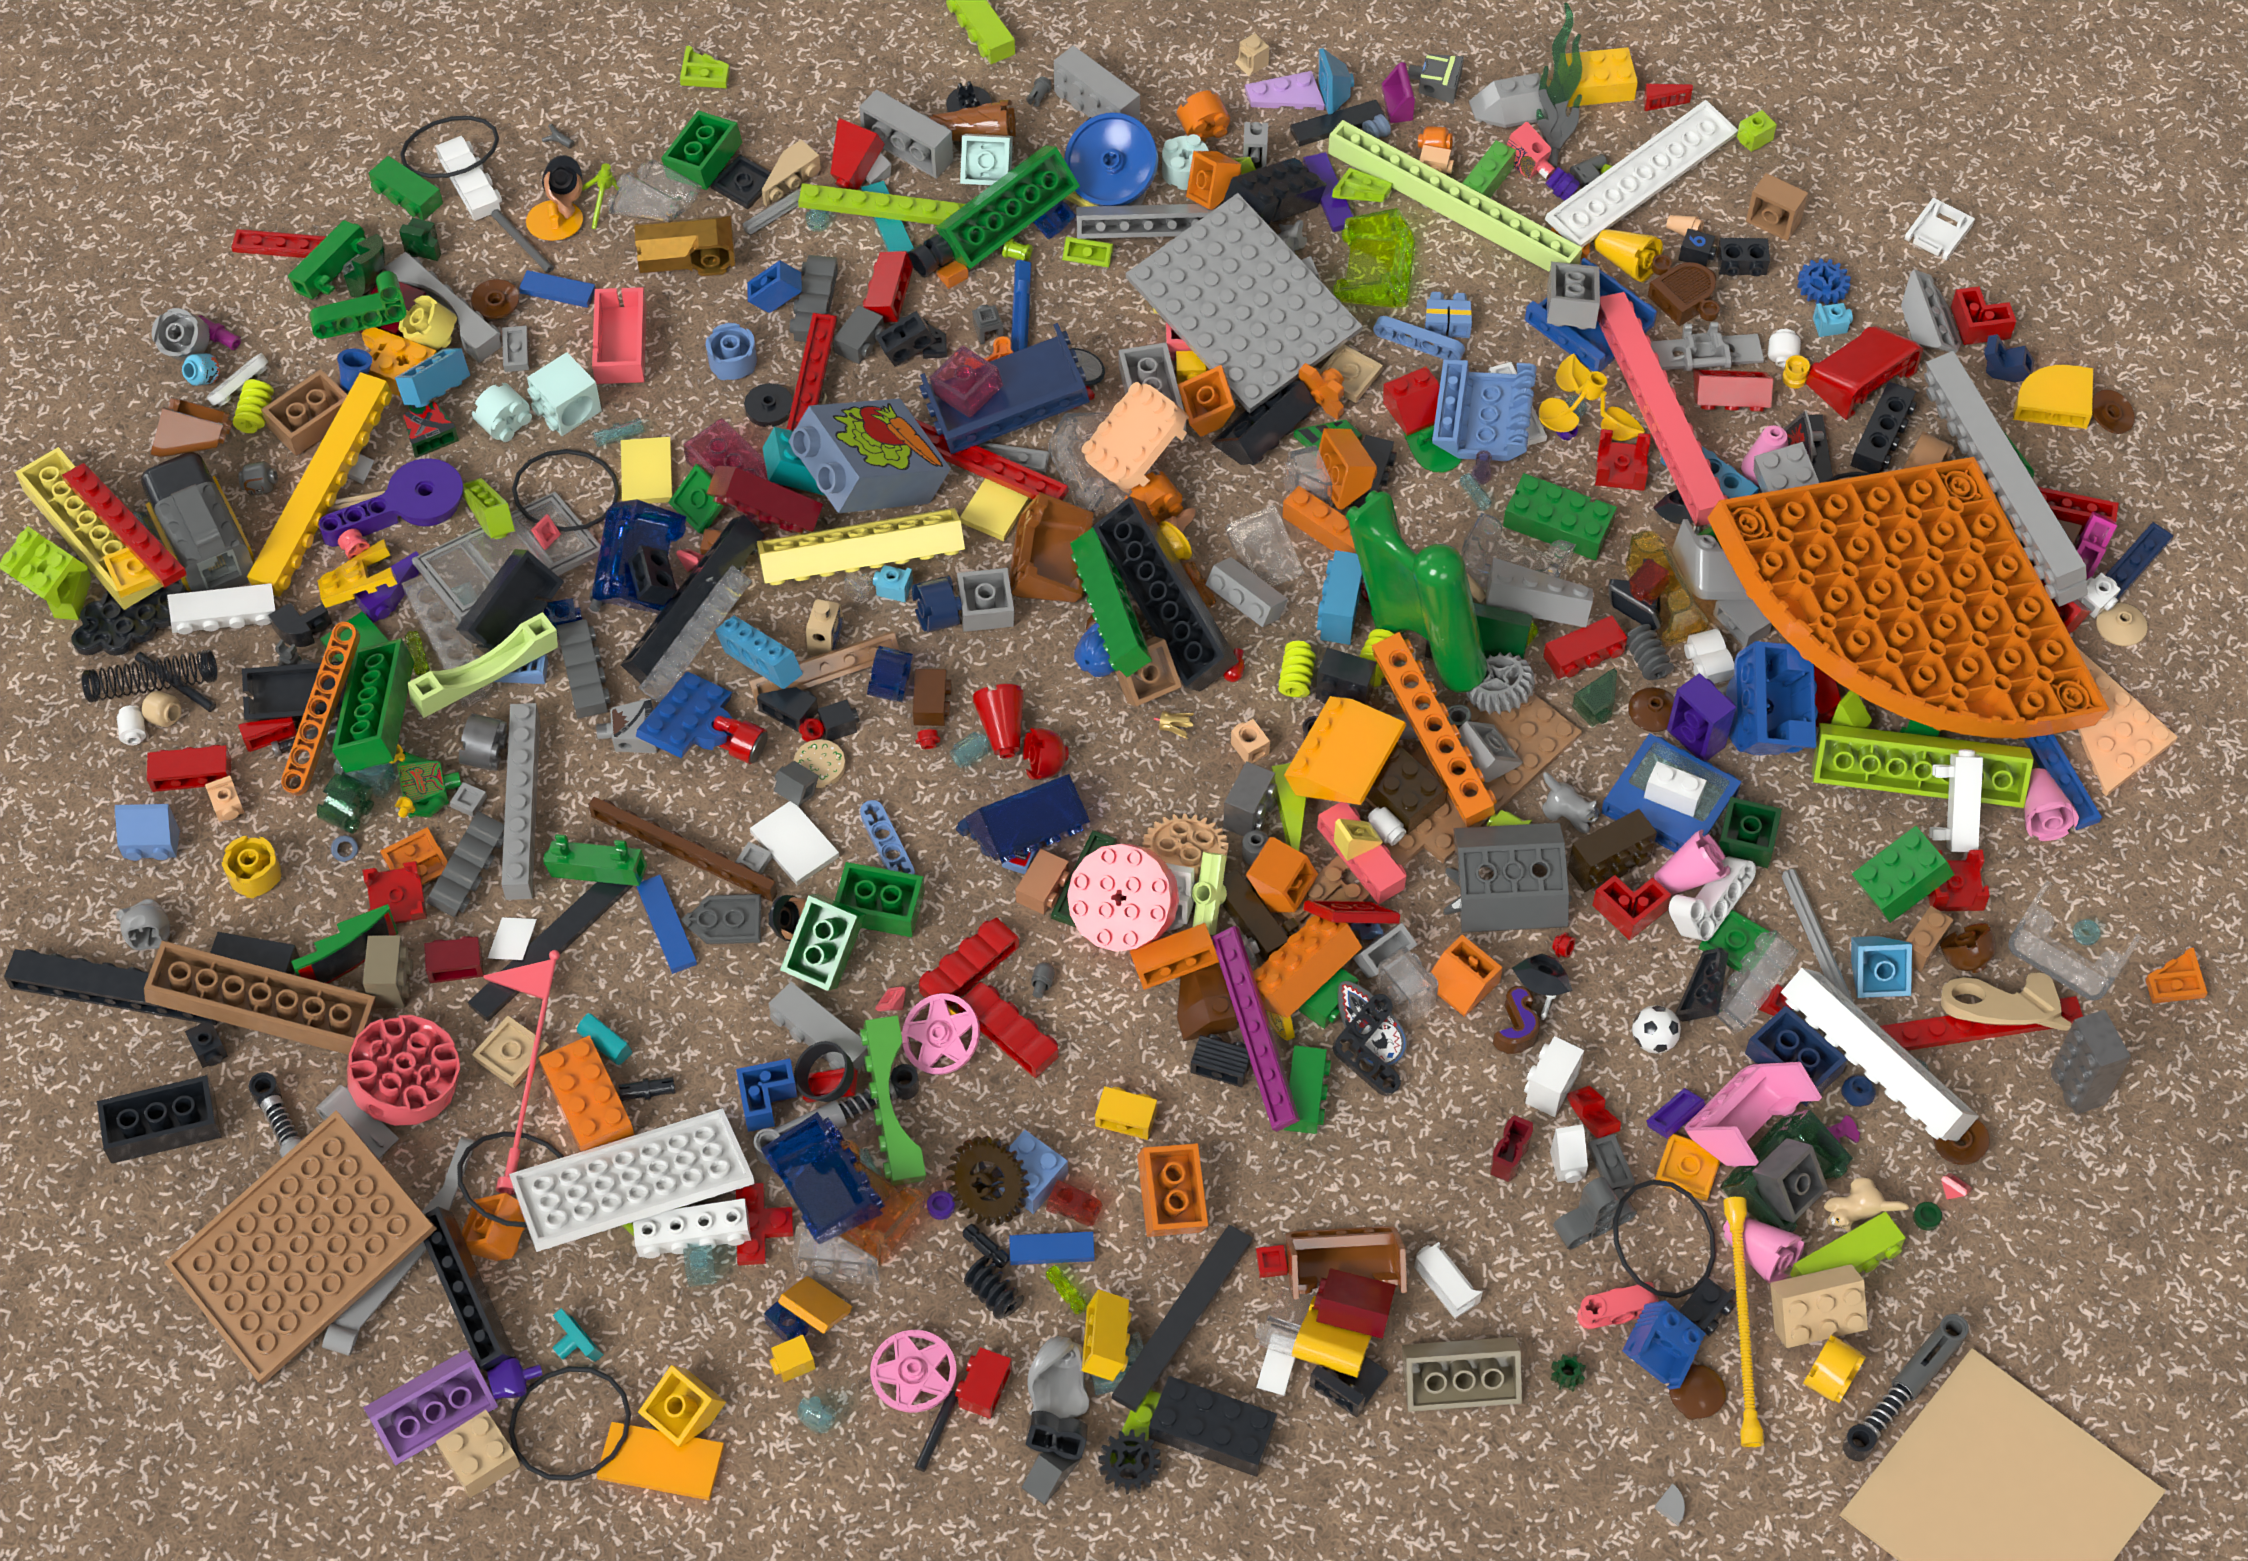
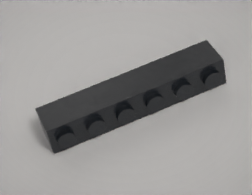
[423,1206,516,1371]

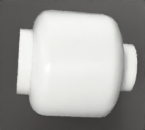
[1768,329,1801,367]

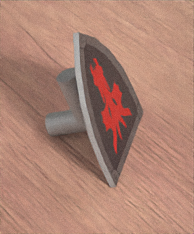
[1784,411,1824,463]

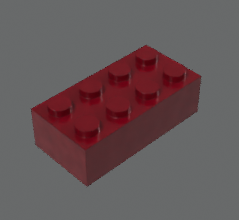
[706,466,823,535]

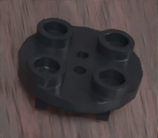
[946,81,992,112]

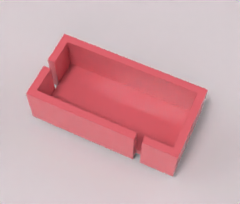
[592,287,647,384]

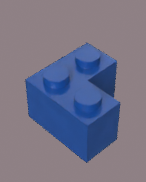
[736,1058,797,1132]

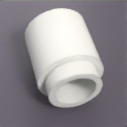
[117,706,146,745]
[1367,807,1406,846]

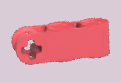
[1577,1282,1659,1329]

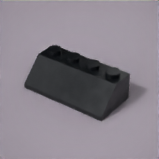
[1211,381,1317,465]

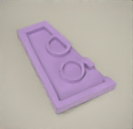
[1245,71,1325,110]

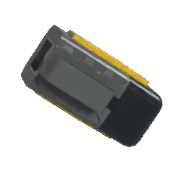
[141,452,254,592]

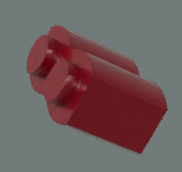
[1490,1115,1533,1182]

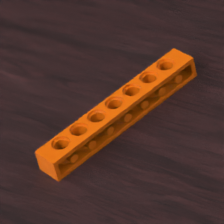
[1371,632,1497,827]

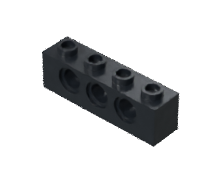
[1850,381,1917,474]

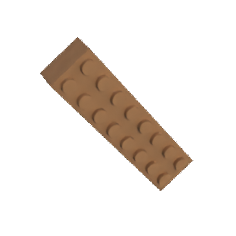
[144,941,375,1055]

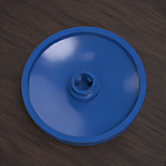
[1064,113,1158,206]

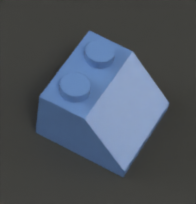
[115,804,180,861]

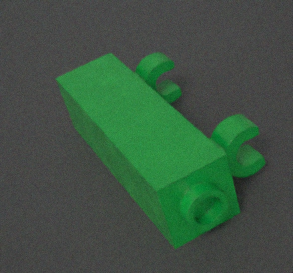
[288,220,366,300]
[543,834,647,886]

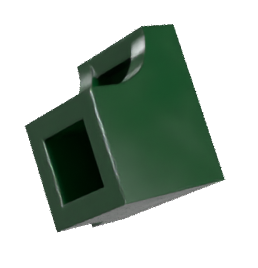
[399,217,441,261]

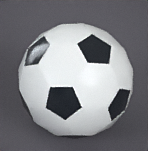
[1632,1005,1681,1054]

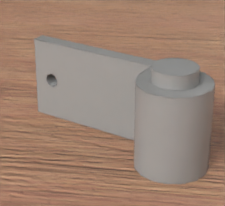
[315,1085,399,1159]

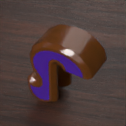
[1492,986,1540,1054]

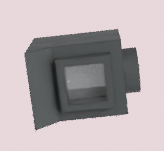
[972,305,1004,345]

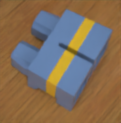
[1425,292,1472,338]

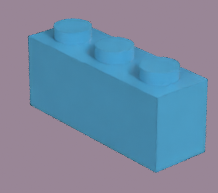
[395,348,470,408]

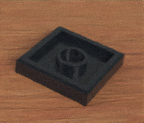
[711,155,771,209]

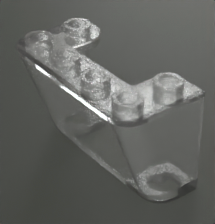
[607,159,702,223]

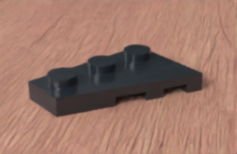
[1675,947,1728,1022]

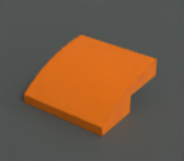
[380,827,448,885]

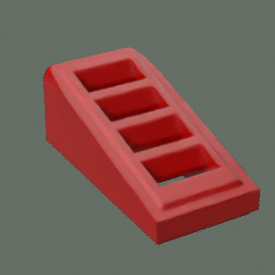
[1643,84,1693,111]
[238,717,297,752]

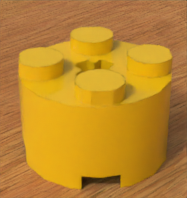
[222,836,282,898]
[1803,1334,1866,1403]

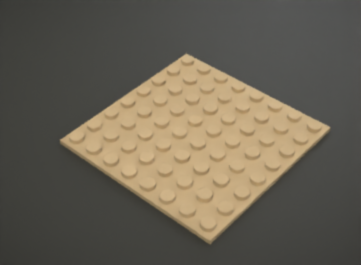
[1839,1348,2166,1561]

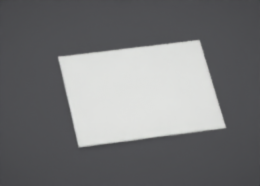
[488,917,537,960]

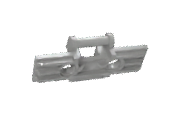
[1650,322,1764,371]

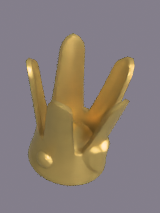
[1154,710,1194,739]

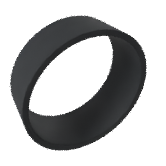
[794,1041,854,1102]

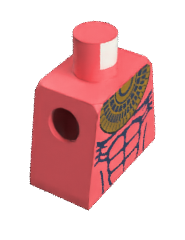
[1507,122,1556,179]

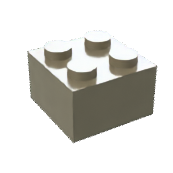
[363,935,413,1009]

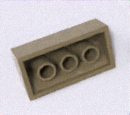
[1402,1337,1522,1412]

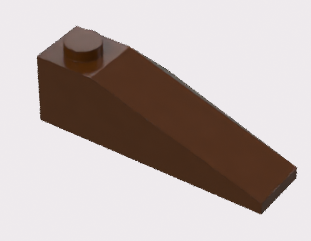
[1177,962,1237,1042]

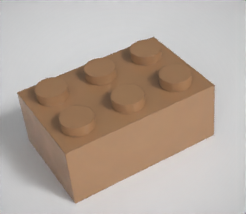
[261,369,347,456]

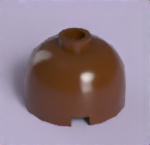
[1940,923,1996,973]

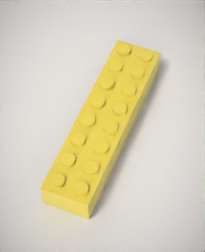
[15,447,163,610]
[757,508,965,585]

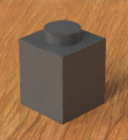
[774,761,819,806]

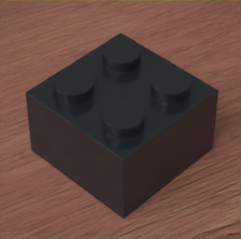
[1315,647,1377,705]

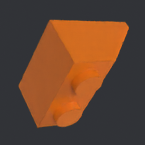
[1186,150,1241,210]
[1178,365,1236,437]
[461,1193,525,1261]

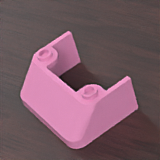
[1685,1062,1822,1167]

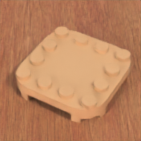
[1081,382,1189,493]

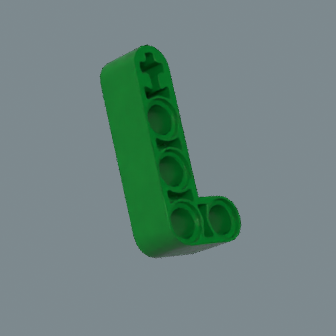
[309,271,406,339]

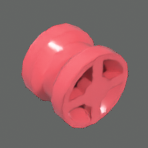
[338,529,370,559]

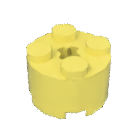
[399,296,457,350]

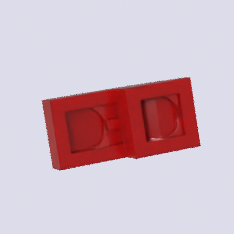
[1567,1085,1621,1139]

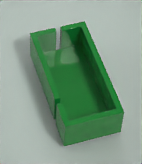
[1503,473,1617,561]

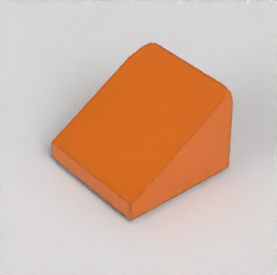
[935,261,968,289]

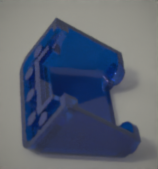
[592,499,687,614]

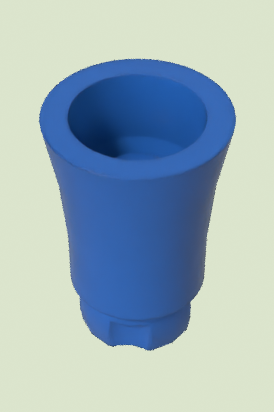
[337,348,372,395]

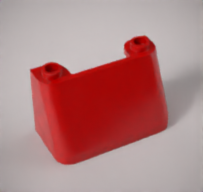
[1806,326,1923,420]

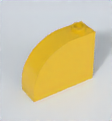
[2013,365,2093,429]

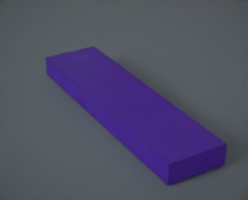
[1303,152,1356,232]

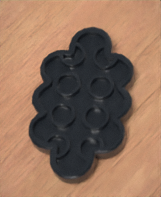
[71,579,187,656]

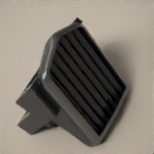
[1609,558,1662,631]

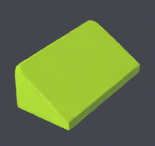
[1062,236,1114,268]

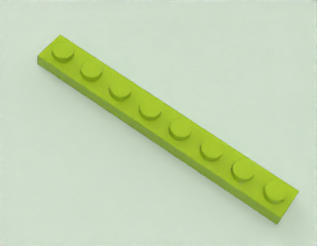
[798,183,965,225]

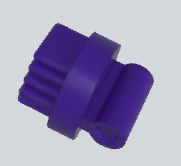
[1545,167,1580,201]

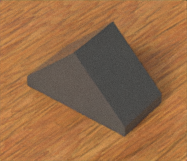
[1022,1451,1080,1505]

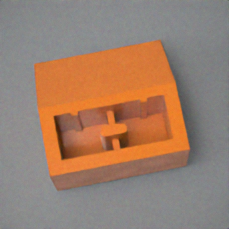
[1246,837,1319,913]
[1424,935,1503,1017]

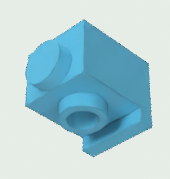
[1813,303,1853,337]
[873,565,913,603]

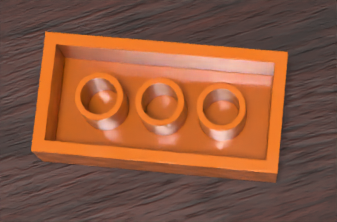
[1253,915,1362,1018]
[539,1035,634,1152]

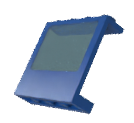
[1601,733,1742,853]

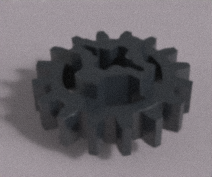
[1098,1429,1161,1494]

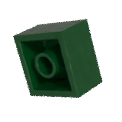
[1718,797,1782,869]

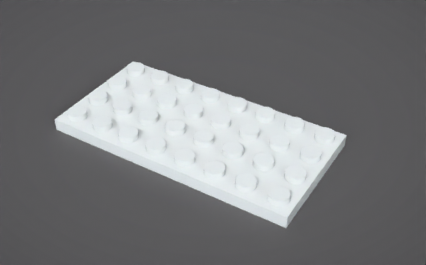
[509,1108,754,1252]

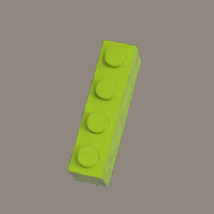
[946,0,1015,64]
[1790,1212,1906,1278]

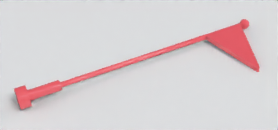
[483,950,560,1195]

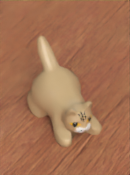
[1824,1177,1909,1232]

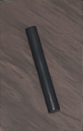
[915,1390,958,1472]

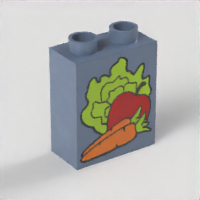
[788,399,951,513]

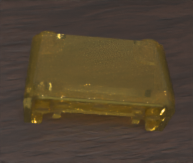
[1625,530,1710,647]

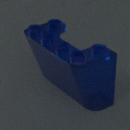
[761,1112,885,1244]

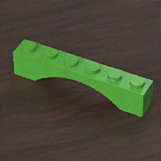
[860,1015,926,1187]

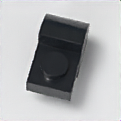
[268,603,332,647]

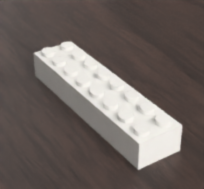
[1781,968,1979,1141]

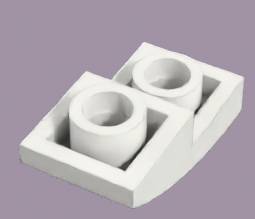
[1256,1332,1296,1396]

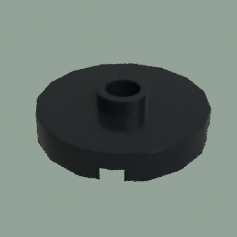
[744,383,793,427]

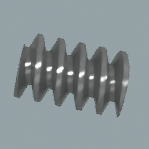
[1626,624,1675,680]

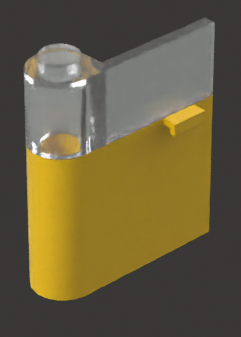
[1255,1286,1372,1378]

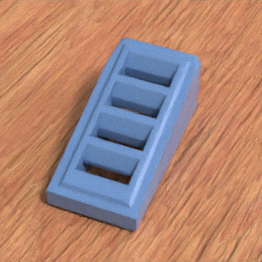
[494,654,548,684]

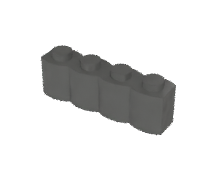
[790,255,838,342]
[556,619,611,719]
[426,811,504,918]

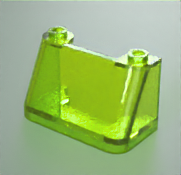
[1334,208,1415,309]

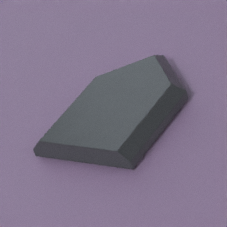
[680,894,762,944]

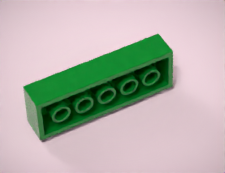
[935,145,1080,269]
[332,638,414,773]

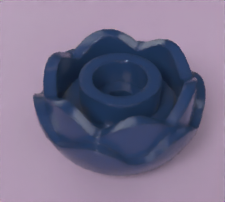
[1841,1075,1876,1107]

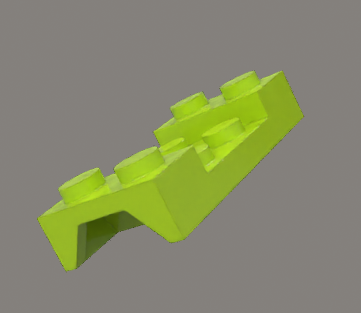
[0,526,88,608]

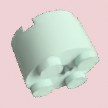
[1162,134,1209,190]
[472,383,532,442]

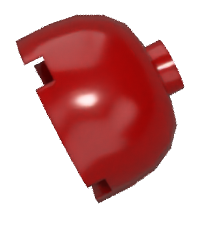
[1023,728,1069,780]

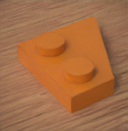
[2145,948,2207,1004]

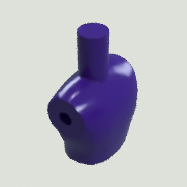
[487,1358,543,1399]

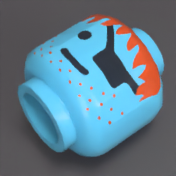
[182,353,220,386]

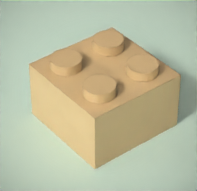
[436,1410,520,1498]

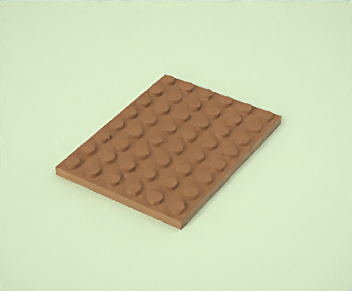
[164,1110,437,1385]

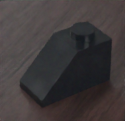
[757,687,818,732]

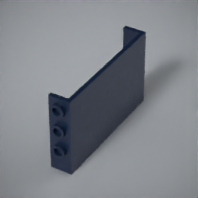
[919,323,1090,454]

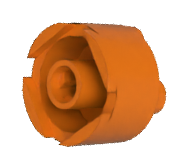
[1176,90,1230,142]
[1124,471,1183,525]

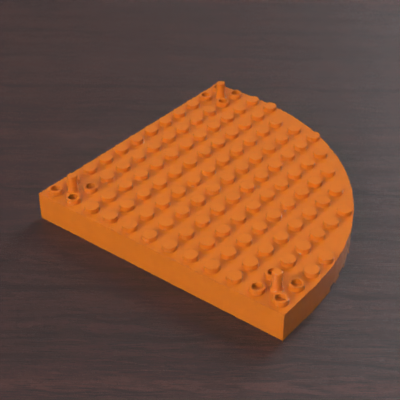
[1708,457,2109,739]

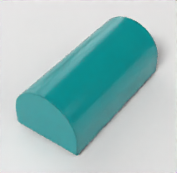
[577,1013,632,1065]

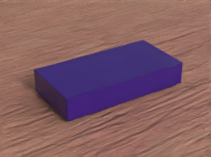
[1646,1088,1705,1139]

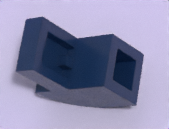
[1984,334,2035,382]

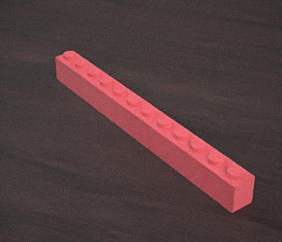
[1597,292,1728,527]

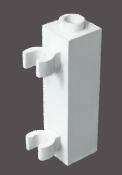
[1929,749,1983,852]

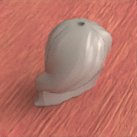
[1027,1336,1090,1419]

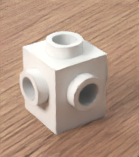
[2078,572,2121,619]

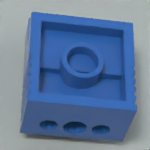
[1622,1300,1706,1389]

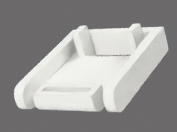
[1905,198,1975,261]

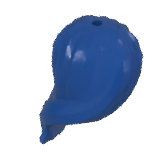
[1074,622,1115,677]

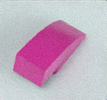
[2075,512,2117,581]

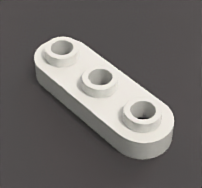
[206,353,268,406]

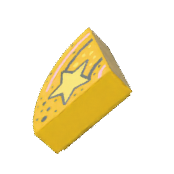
[1266,1011,1295,1041]

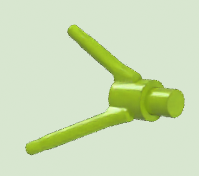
[582,163,628,229]

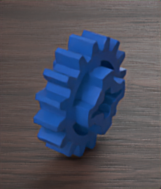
[1797,258,1851,305]

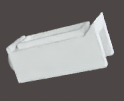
[1414,1242,1483,1319]

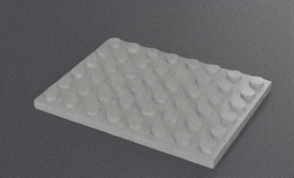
[1126,193,1363,413]

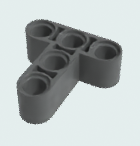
[1553,1177,1637,1250]

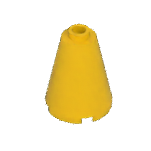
[1594,229,1663,282]

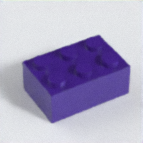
[1667,673,1736,761]

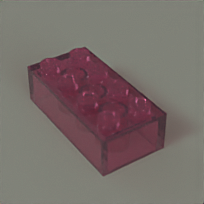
[683,418,785,520]

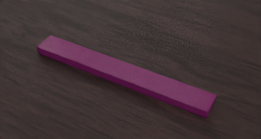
[1212,926,1300,1132]

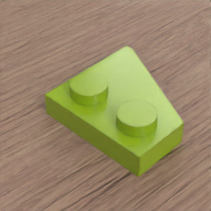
[1332,168,1393,202]

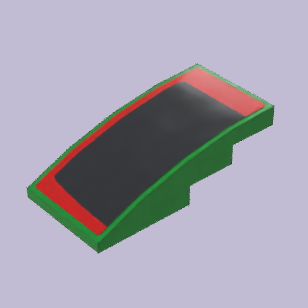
[291,904,399,984]

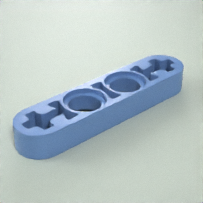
[1373,316,1465,360]
[860,800,915,875]

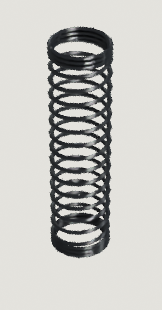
[81,649,218,703]

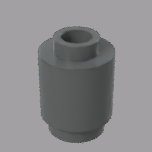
[1242,830,1268,866]

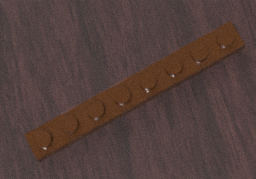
[588,797,777,902]

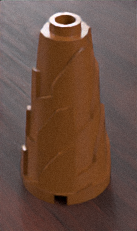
[928,100,1016,147]

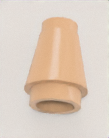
[1666,215,1704,236]

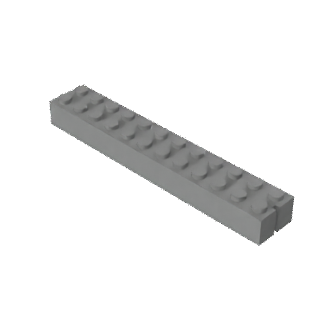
[1924,351,2088,607]

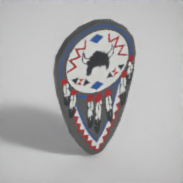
[1337,981,1407,1067]

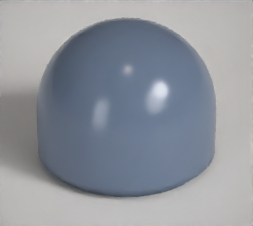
[331,835,358,862]

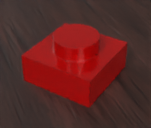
[1255,1245,1288,1278]

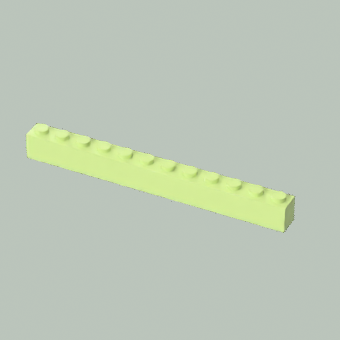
[1328,120,1582,272]

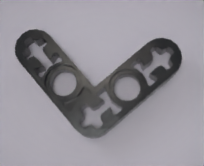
[1332,994,1401,1096]

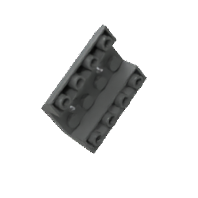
[1453,823,1569,933]

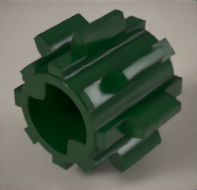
[1550,1354,1586,1392]

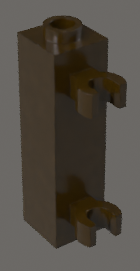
[1222,869,1299,962]

